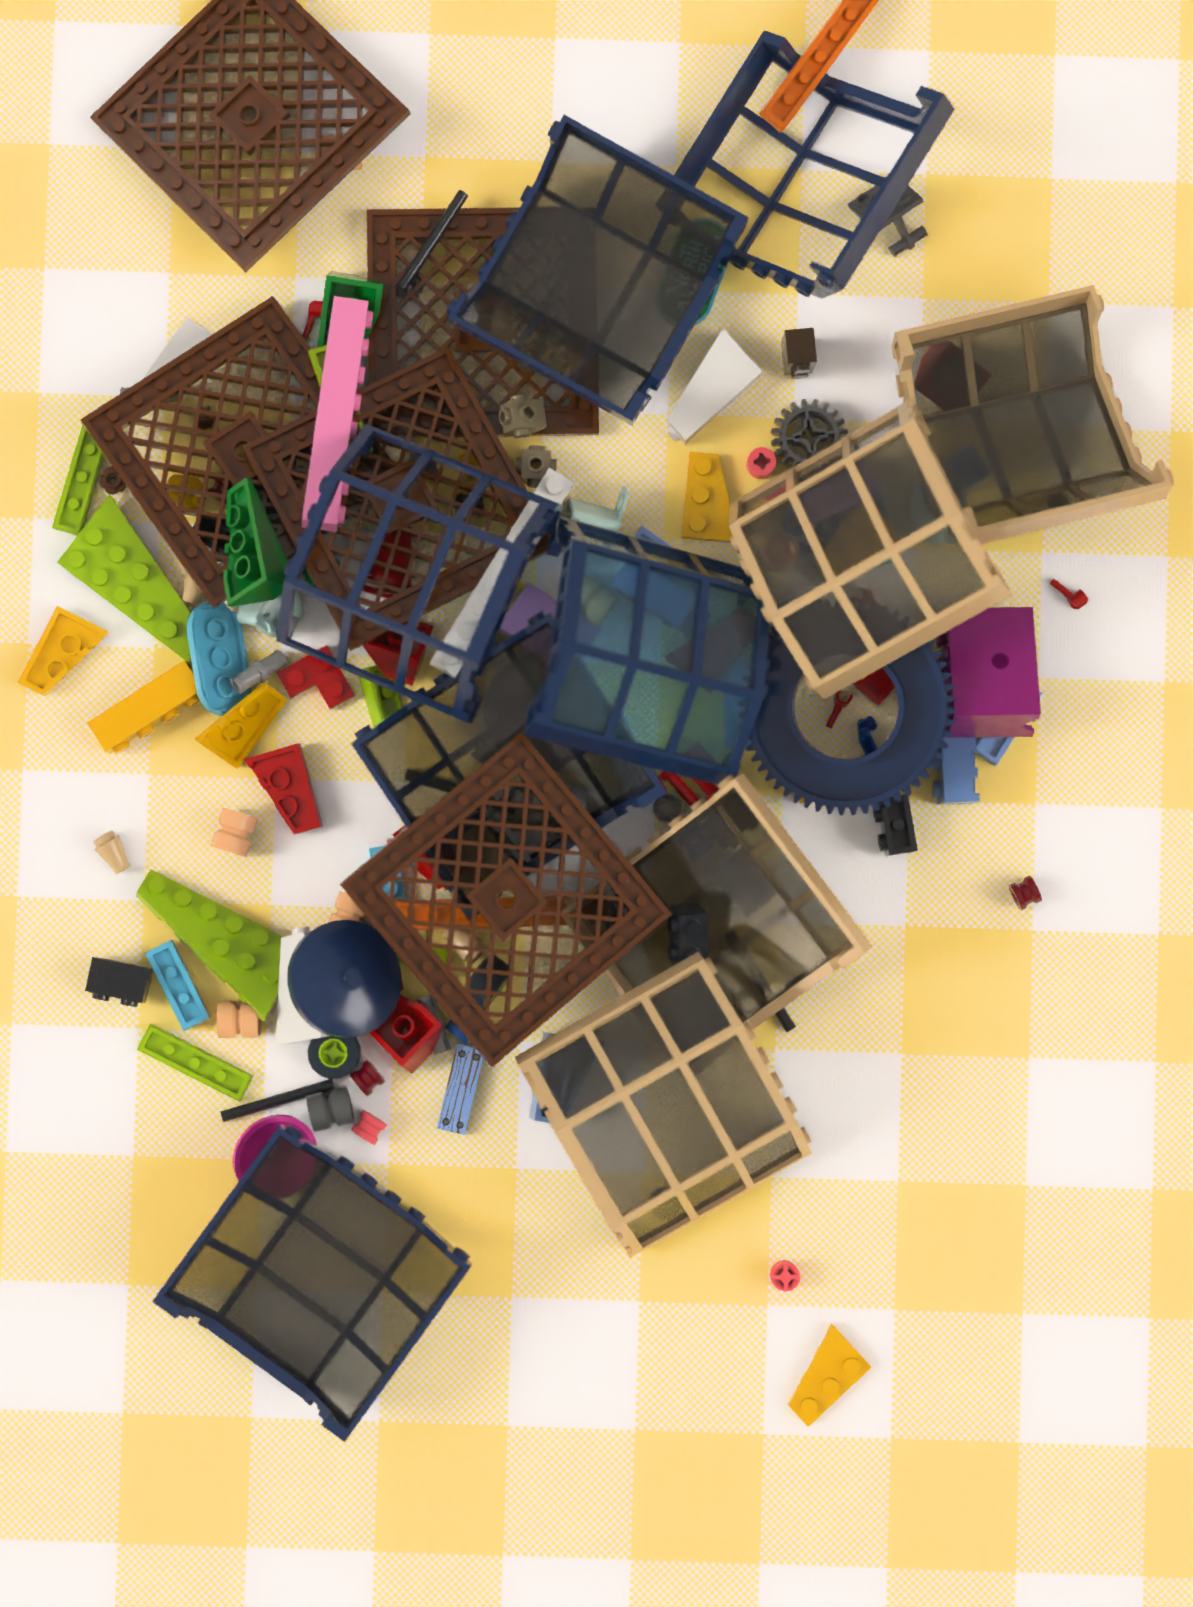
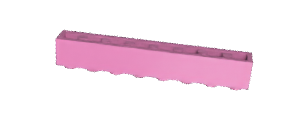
[302,296,373,532]

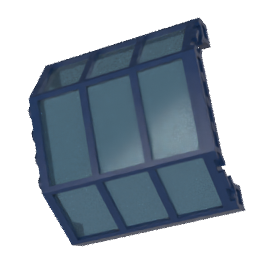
[524,516,773,785]

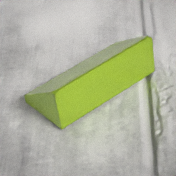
[358,665,404,726]

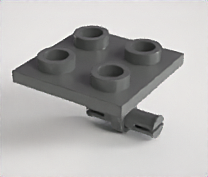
[847,177,928,258]
[485,806,561,863]

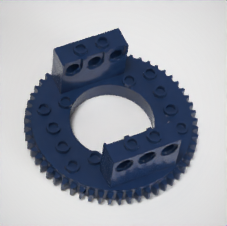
[737,597,956,816]

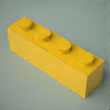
[87,660,200,755]

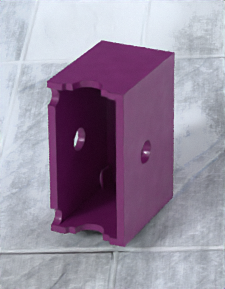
[936,607,1041,738]

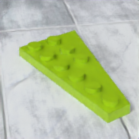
[57,494,192,665]
[136,869,283,1022]

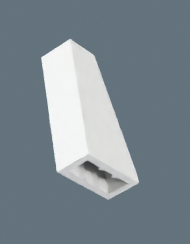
[666,330,763,445]
[276,927,329,1046]

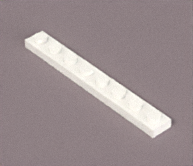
[430,468,574,679]

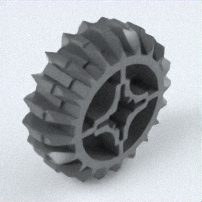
[771,399,848,468]

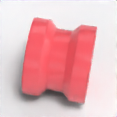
[747,447,776,479]
[351,1110,387,1145]
[770,1260,800,1292]

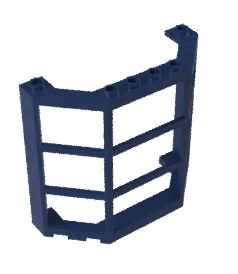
[656,30,955,299]
[276,424,563,724]

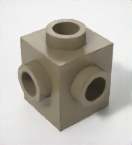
[499,395,547,438]
[516,445,557,488]

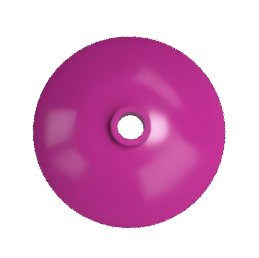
[233,1114,317,1198]

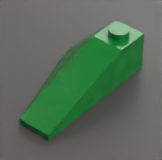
[317,271,384,347]
[223,477,288,607]

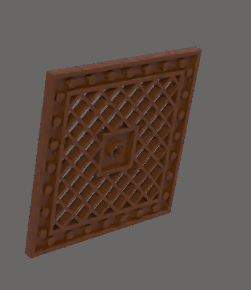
[90,0,411,273]
[367,206,599,438]
[80,296,391,609]
[242,346,549,652]
[339,732,672,1067]

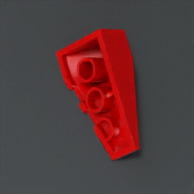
[369,994,444,1074]

